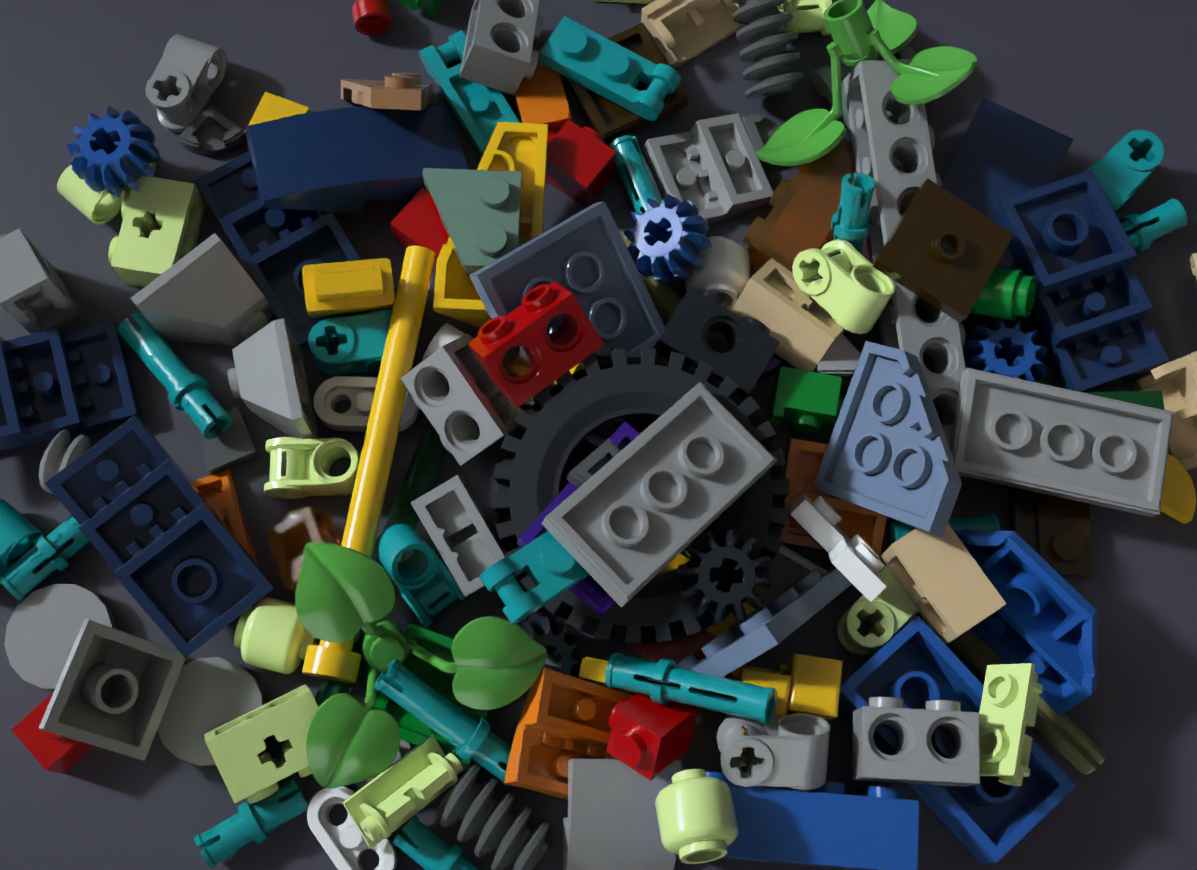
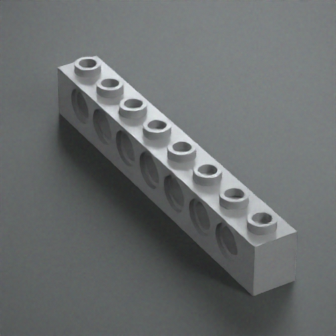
[843,59,966,446]

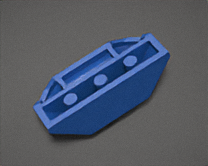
[953,530,1097,716]

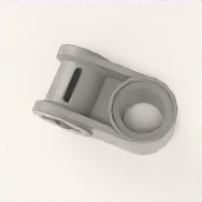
[145,34,227,133]
[716,713,830,790]

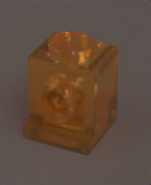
[266,506,341,591]

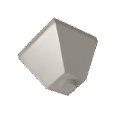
[130,233,274,345]
[228,318,319,439]
[39,618,186,761]

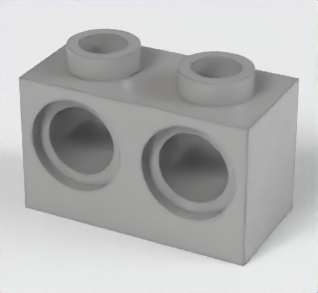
[459,0,544,95]
[0,228,81,334]
[400,333,521,466]
[410,475,507,597]
[852,697,980,787]

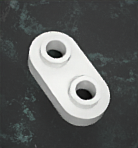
[314,376,419,432]
[307,786,397,870]

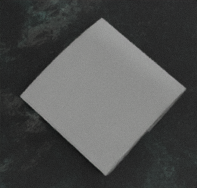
[642,113,775,224]
[563,759,681,870]

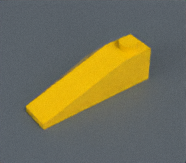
[433,122,548,328]

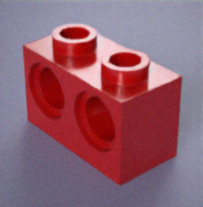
[468,281,605,408]

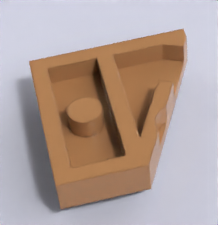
[341,72,434,110]

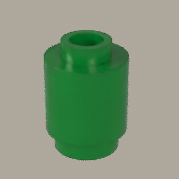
[969,266,1037,321]

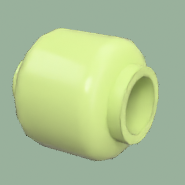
[234,597,319,674]
[655,769,738,864]

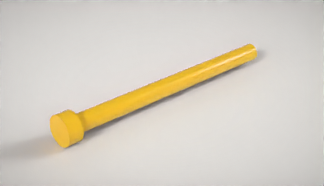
[302,246,436,683]

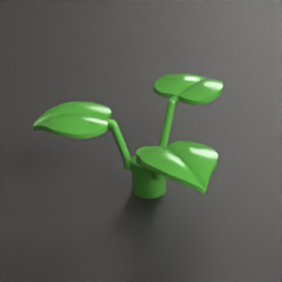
[755,0,979,166]
[295,542,547,789]

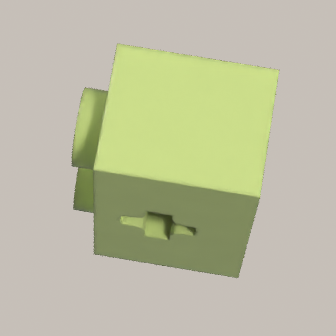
[108,176,206,288]
[204,684,318,804]

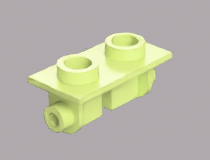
[979,663,1043,786]
[343,735,463,849]

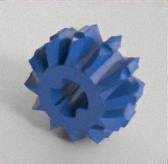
[66,106,161,198]
[623,194,712,284]
[963,318,1048,382]

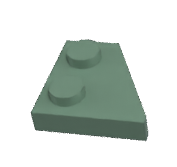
[422,168,523,273]

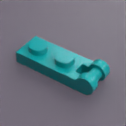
[539,16,681,121]
[419,30,520,159]
[479,531,590,625]

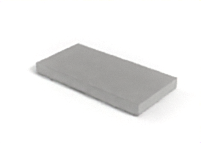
[949,368,1174,517]
[541,382,777,608]

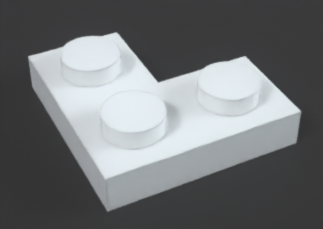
[789,492,887,602]

